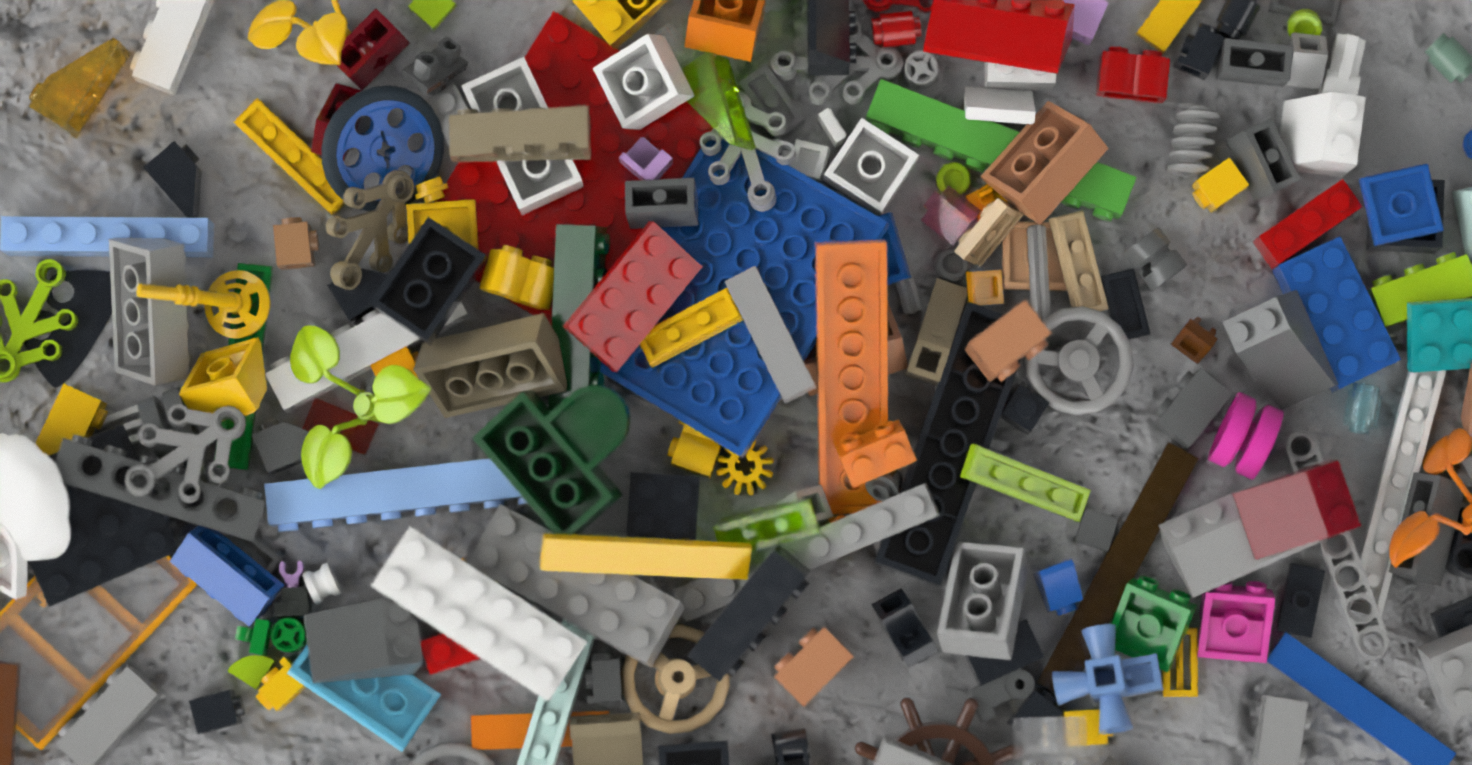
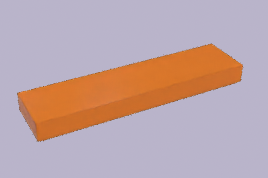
[471,711,610,750]

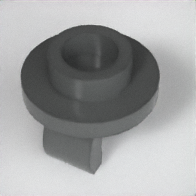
[865,469,903,501]

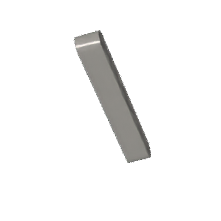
[1285,430,1389,660]

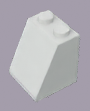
[1279,92,1366,178]

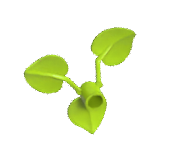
[290,325,431,489]

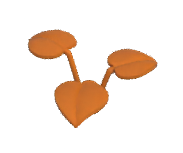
[1389,428,1472,569]

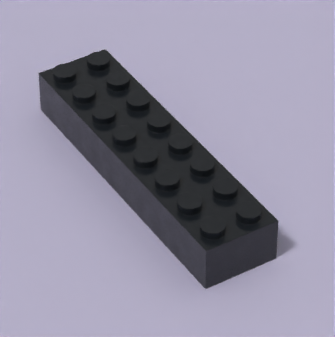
[873,302,1021,587]

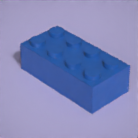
[1272,236,1401,393]

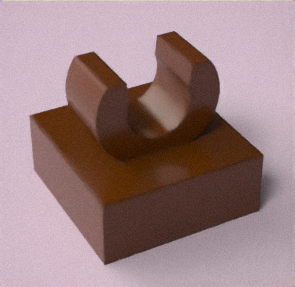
[1171,317,1218,364]

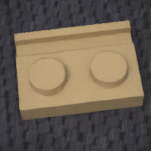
[954,198,1023,267]

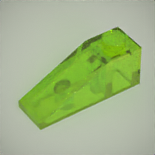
[681,52,756,151]
[713,499,821,551]

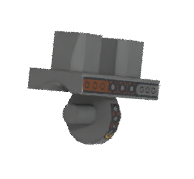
[401,37,468,95]

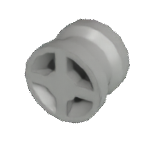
[903,51,938,89]

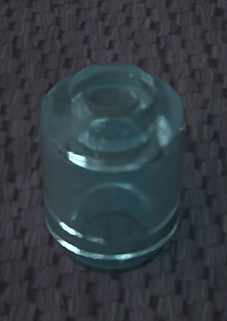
[1343,383,1382,435]

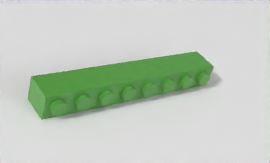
[865,79,1136,222]

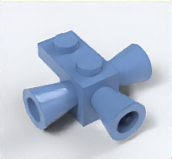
[1052,624,1164,734]

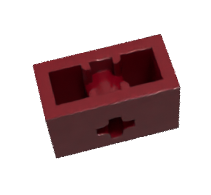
[336,8,410,91]

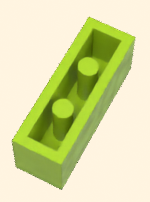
[1367,252,1472,328]

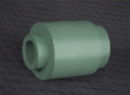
[1424,33,1472,83]

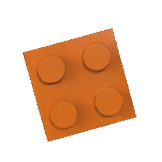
[684,0,767,62]

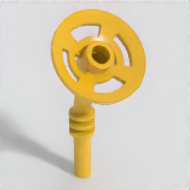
[136,270,271,339]

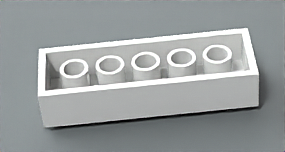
[371,527,587,701]

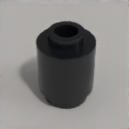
[1215,0,1261,40]

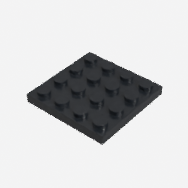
[29,424,178,607]

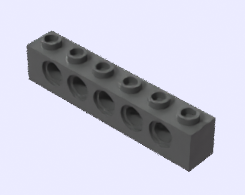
[55,434,266,542]

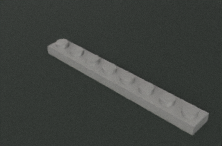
[673,483,940,622]

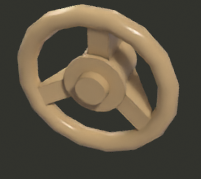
[621,624,730,734]

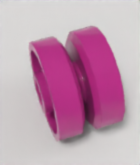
[1208,392,1284,480]

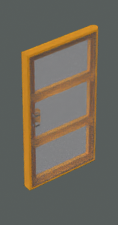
[0,555,198,751]

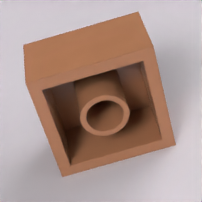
[965,300,1051,382]
[774,627,854,707]

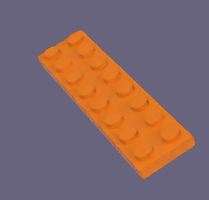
[815,240,888,514]

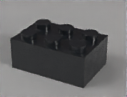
[369,217,488,346]

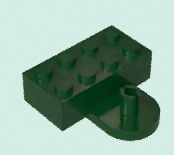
[472,385,631,535]

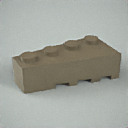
[449,106,591,162]

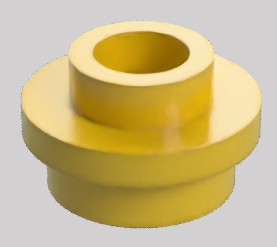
[415,176,448,203]

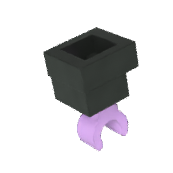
[274,561,312,619]

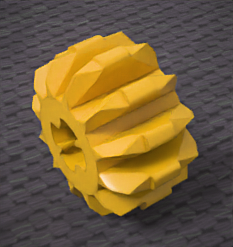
[716,439,774,496]

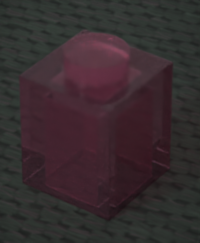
[921,186,981,245]

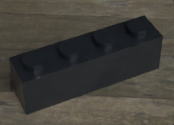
[687,544,811,682]

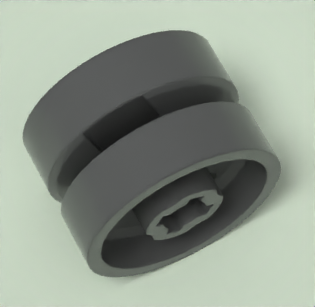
[138,387,200,460]

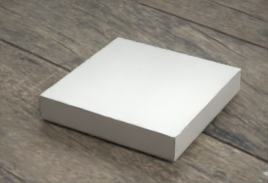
[964,86,1036,124]

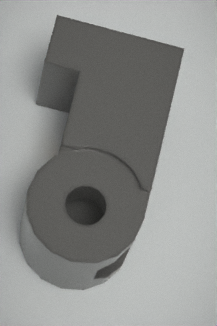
[967,669,1035,722]

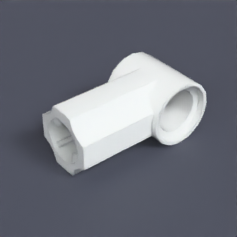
[1319,34,1366,96]

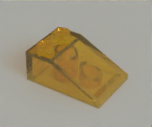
[28,37,131,139]

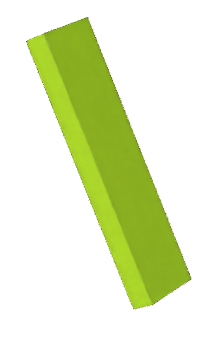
[960,444,1091,522]

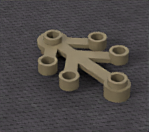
[326,170,414,290]

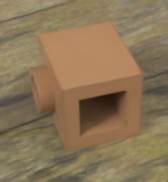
[273,217,319,270]

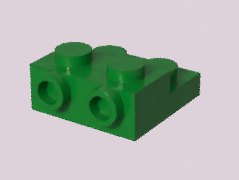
[1112,576,1197,673]

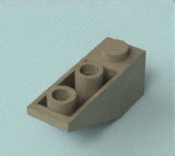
[904,278,968,386]

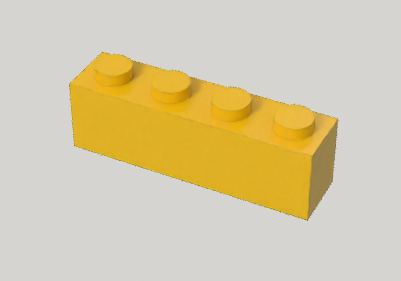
[35,384,108,456]

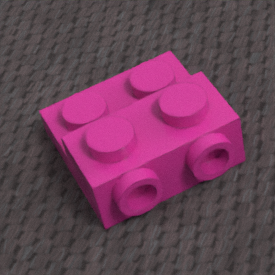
[1197,581,1275,663]

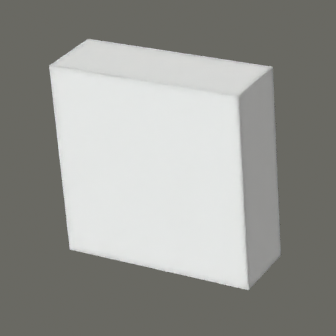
[817,108,847,148]

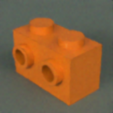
[835,419,917,488]

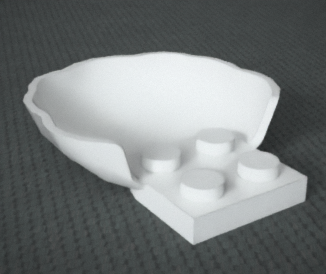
[0,433,70,599]

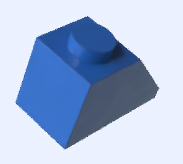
[1033,559,1083,616]

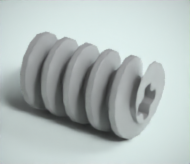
[1167,103,1220,178]

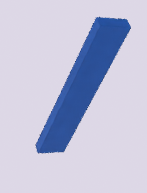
[1267,632,1456,765]

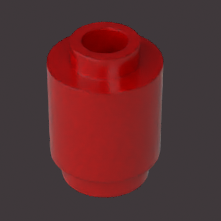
[871,10,922,48]

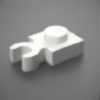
[772,139,831,182]

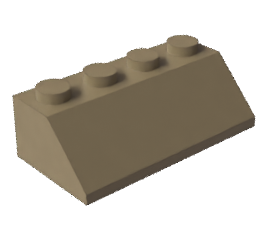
[414,313,567,418]

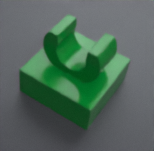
[235,619,274,656]

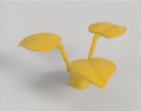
[247,0,351,65]

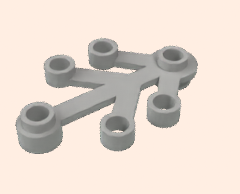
[771,21,903,105]
[700,90,796,211]
[126,404,245,503]

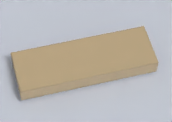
[1048,210,1109,311]

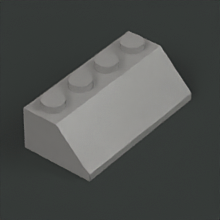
[109,238,190,386]
[1159,470,1319,598]

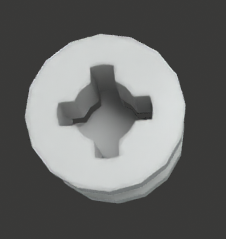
[302,562,342,605]

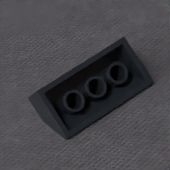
[807,0,856,75]

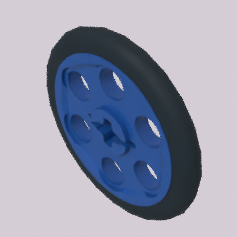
[321,85,444,211]

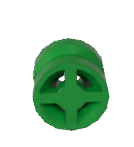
[271,618,307,652]

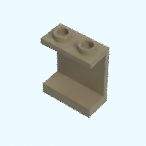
[570,713,643,765]

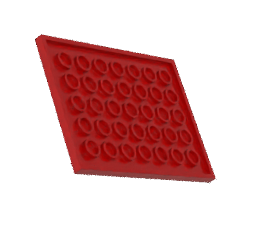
[434,11,721,326]

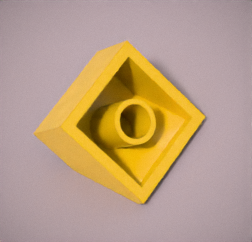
[179,337,267,422]

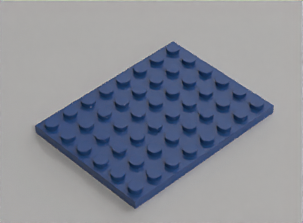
[600,131,890,459]

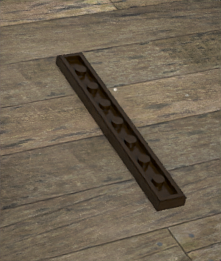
[1036,442,1199,693]

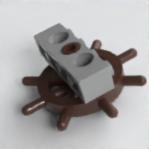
[854,697,1023,765]

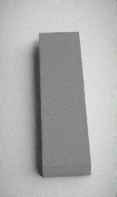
[724,266,817,403]

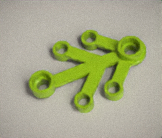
[0,259,78,383]

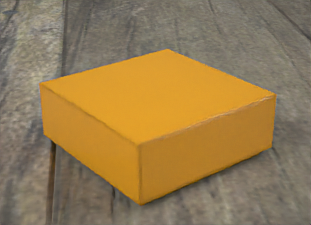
[966,270,1004,306]

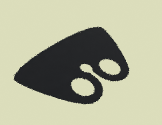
[24,270,112,388]

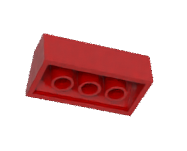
[923,0,1075,74]

